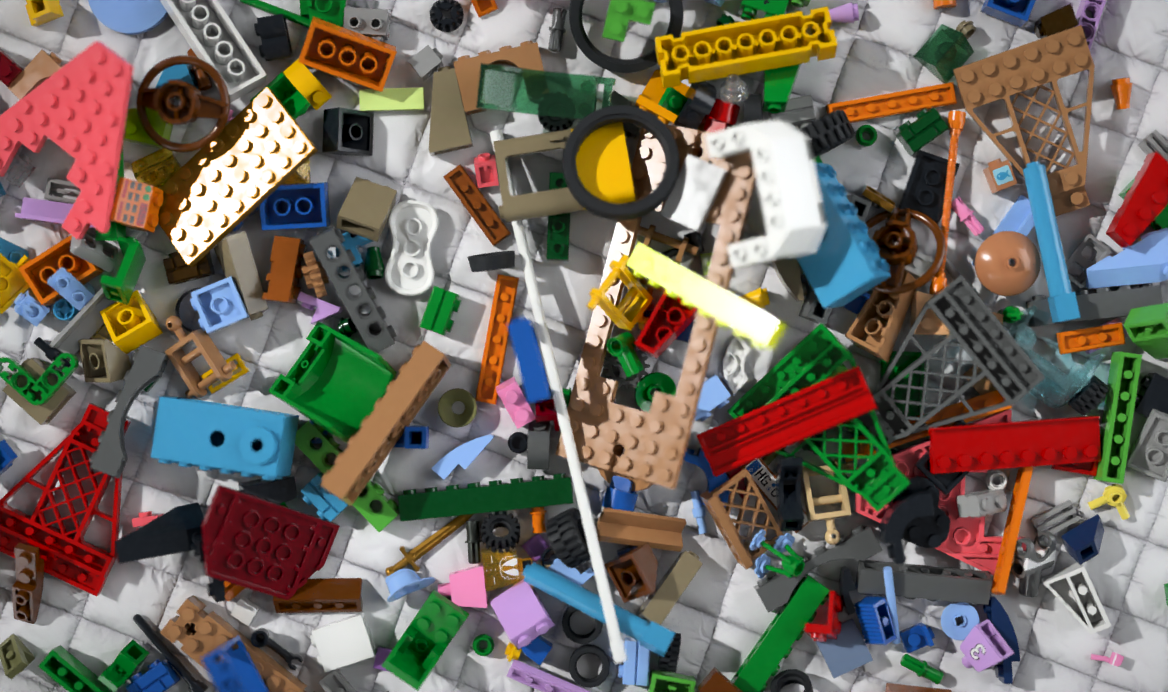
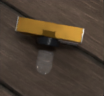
[861,184,896,219]

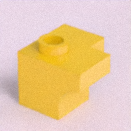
[25,0,64,27]

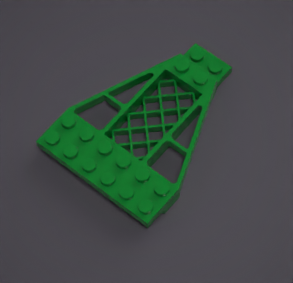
[727,323,910,512]

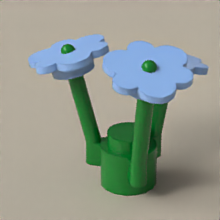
[749,529,805,579]

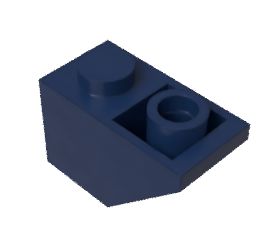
[1061,514,1104,565]

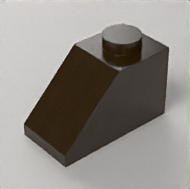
[1034,4,1078,39]

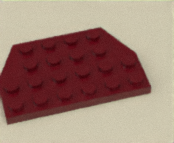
[202,484,340,600]

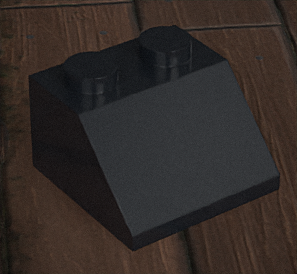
[322,107,374,156]

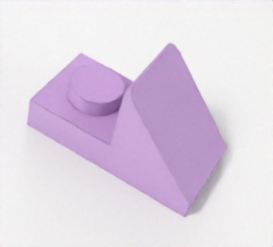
[297,292,343,325]

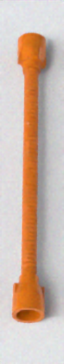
[929,111,966,296]

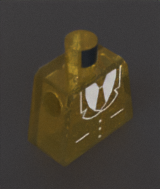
[481,548,532,592]

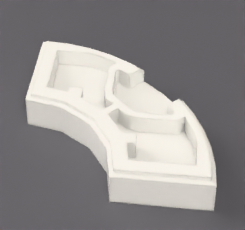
[723,335,751,394]

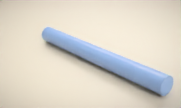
[883,566,900,644]

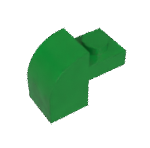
[98,640,149,692]

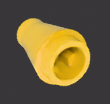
[738,287,770,308]

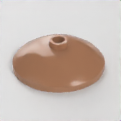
[975,231,1041,296]

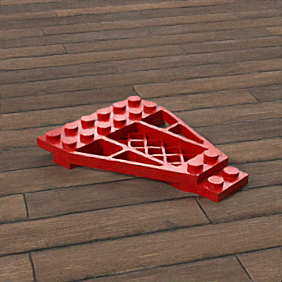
[0,403,131,596]

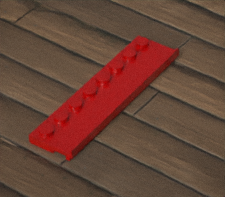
[696,366,877,477]
[928,415,1101,474]

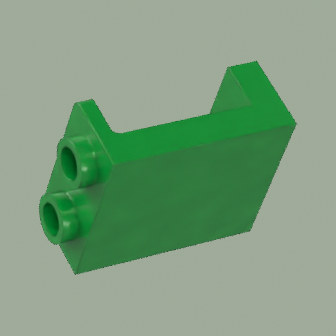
[100,236,146,305]

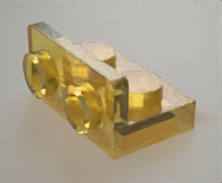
[131,148,182,188]

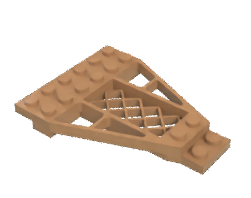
[953,25,1095,216]

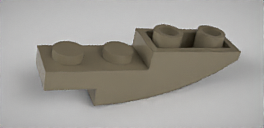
[771,258,807,301]

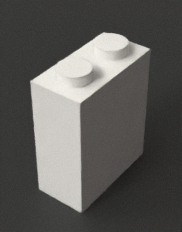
[310,612,377,673]

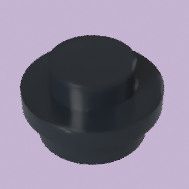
[508,432,528,453]

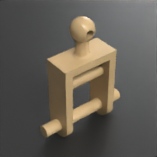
[801,458,854,545]

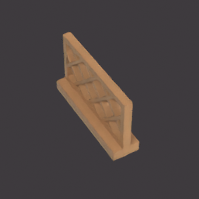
[700,469,784,570]

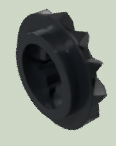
[430,0,464,32]

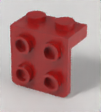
[805,590,843,642]

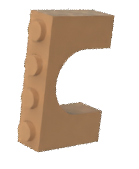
[453,41,549,116]
[7,49,65,100]

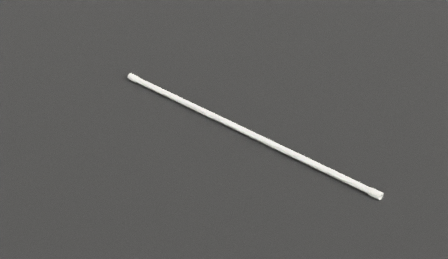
[490,130,627,663]

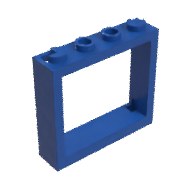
[508,316,552,403]
[201,635,269,692]

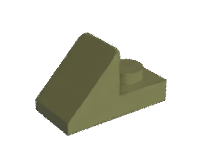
[0,634,35,679]

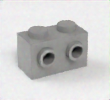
[343,7,390,42]

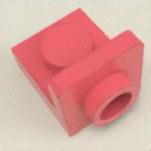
[474,153,499,188]

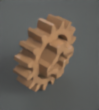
[301,251,329,298]

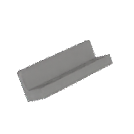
[49,288,116,360]

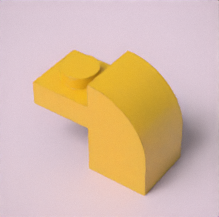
[283,58,332,111]

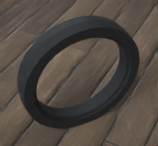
[569,0,684,73]
[562,105,679,221]

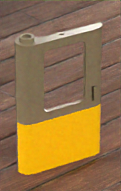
[494,123,635,223]

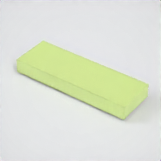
[359,87,425,112]

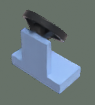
[540,546,595,602]

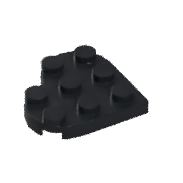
[878,475,950,548]

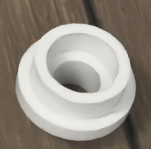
[985,470,1008,490]

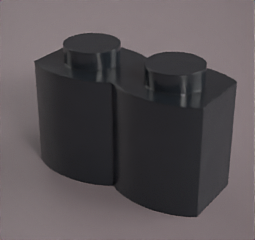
[254,14,293,61]

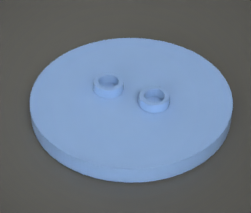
[88,0,168,35]

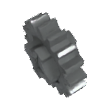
[603,345,650,390]

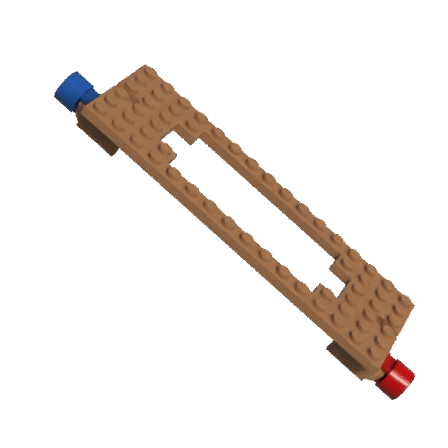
[555,98,757,512]

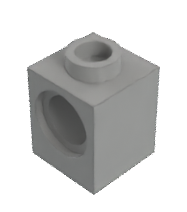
[408,45,444,81]

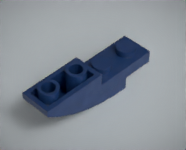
[983,594,1020,684]

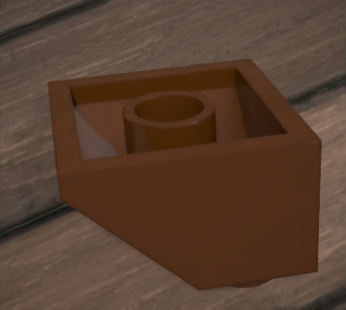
[604,543,658,603]

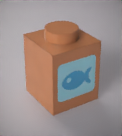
[983,158,1018,194]

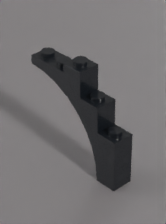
[191,475,298,603]

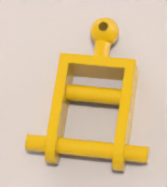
[587,254,653,331]

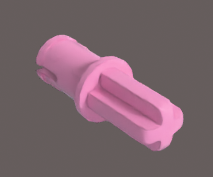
[951,196,984,236]

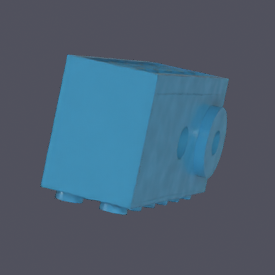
[797,162,891,309]
[151,396,299,480]

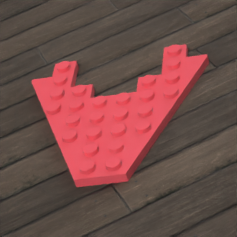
[0,41,134,239]
[854,409,1026,576]

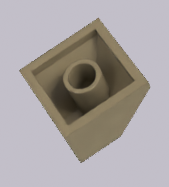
[78,339,132,383]

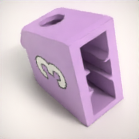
[960,619,1014,672]

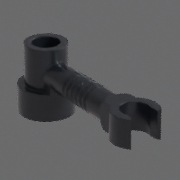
[661,231,705,258]
[251,628,303,670]

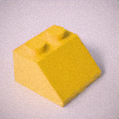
[100,290,163,354]

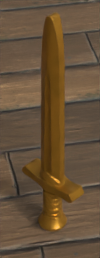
[385,514,474,576]

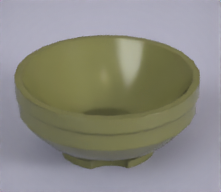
[438,388,477,428]

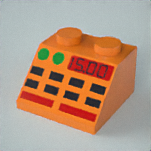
[110,177,164,233]

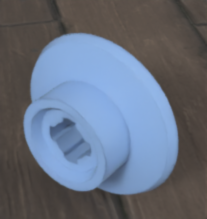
[941,602,980,640]

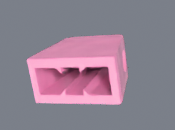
[438,564,488,608]

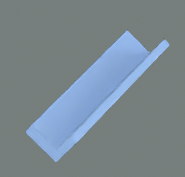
[972,195,1034,266]

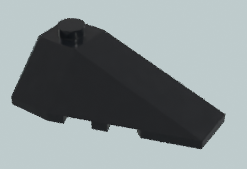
[115,502,204,564]

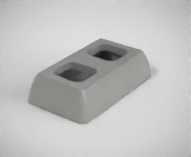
[70,231,118,273]
[1066,234,1111,288]

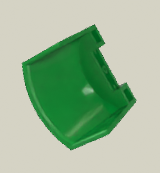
[268,321,397,443]

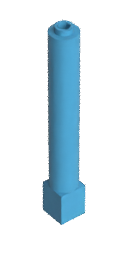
[1023,161,1080,323]
[522,562,675,657]

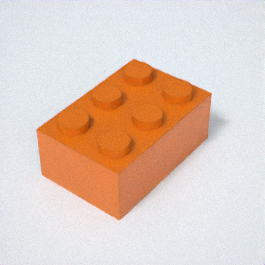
[18,235,104,306]

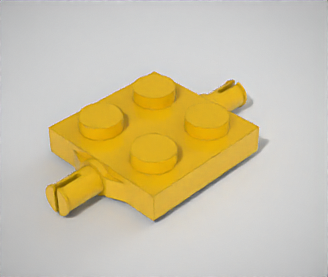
[0,253,30,314]

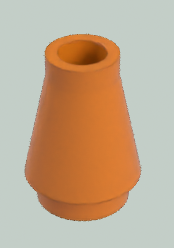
[1110,77,1132,110]

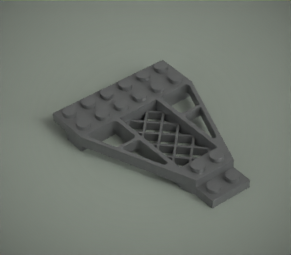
[858,275,1045,452]

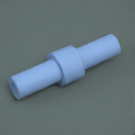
[690,490,708,534]

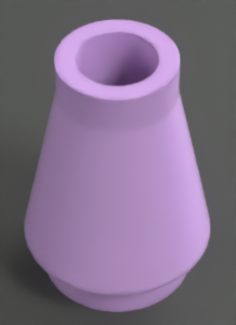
[829,2,859,23]

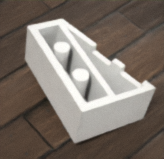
[1040,563,1111,634]

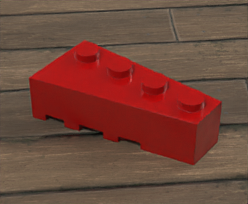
[1106,151,1168,248]
[635,289,698,359]

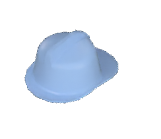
[385,569,436,602]

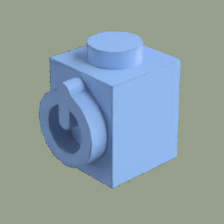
[14,290,50,327]

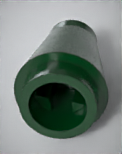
[364,246,385,279]

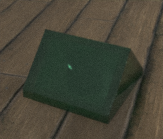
[913,24,974,84]

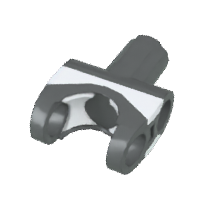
[1011,530,1056,597]

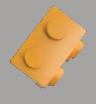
[635,70,690,125]

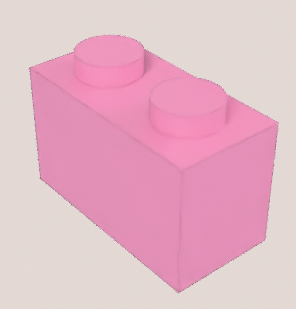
[496,377,536,429]

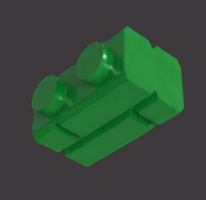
[419,286,462,335]

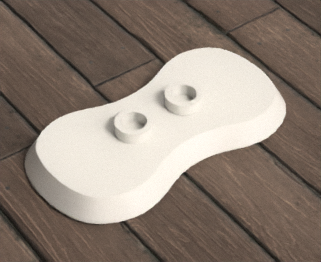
[384,200,439,296]

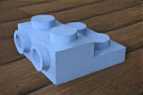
[190,276,249,334]

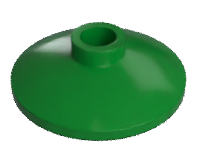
[635,372,676,412]

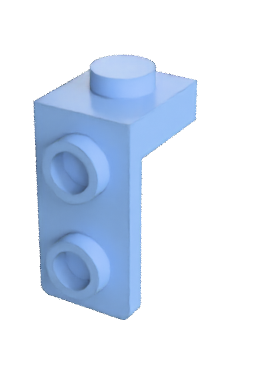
[47,267,95,311]

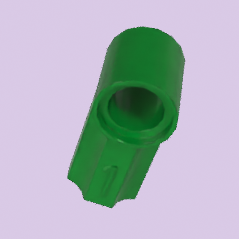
[607,332,644,378]

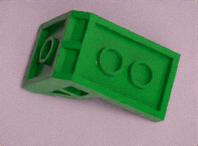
[382,590,469,691]

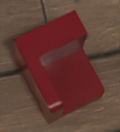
[535,399,560,431]

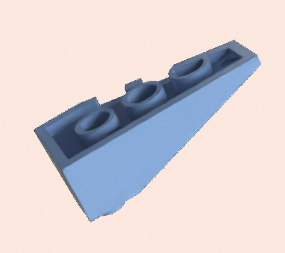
[1086,228,1168,289]

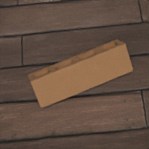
[596,508,686,552]

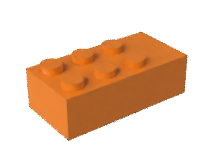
[299,17,397,92]

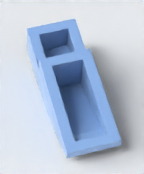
[431,434,495,480]

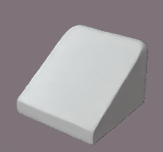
[231,596,260,626]

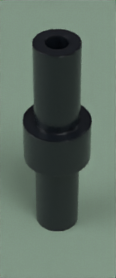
[34,337,71,368]

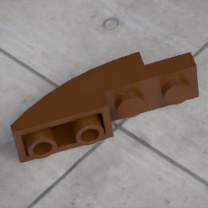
[12,543,44,624]

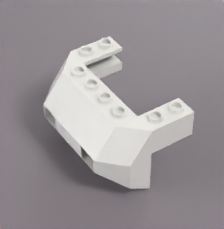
[705,120,827,268]

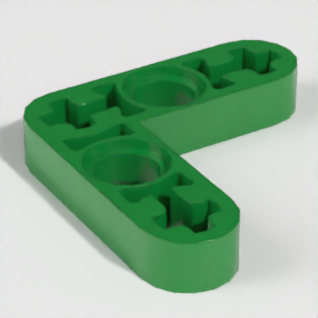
[0,353,79,405]

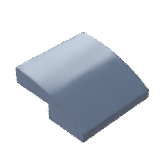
[816,618,873,678]

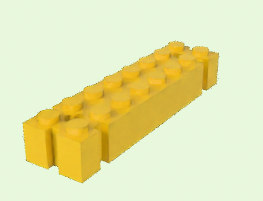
[655,7,838,88]

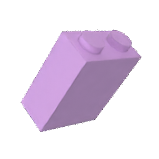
[490,579,555,649]

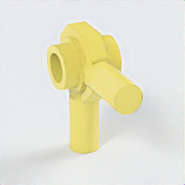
[1087,484,1130,520]

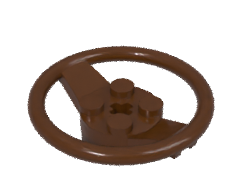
[136,56,230,152]
[865,208,946,294]

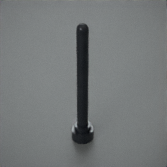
[133,614,209,692]

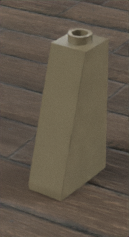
[429,66,473,156]
[214,231,268,321]
[635,551,703,625]

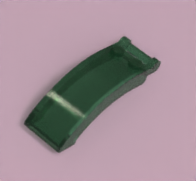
[476,63,616,120]

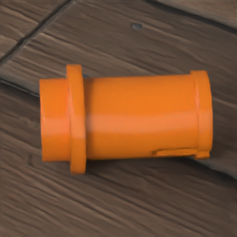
[529,506,547,533]

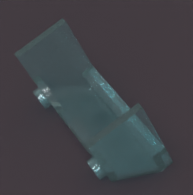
[1008,305,1105,408]

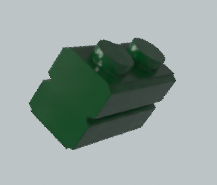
[896,108,949,156]

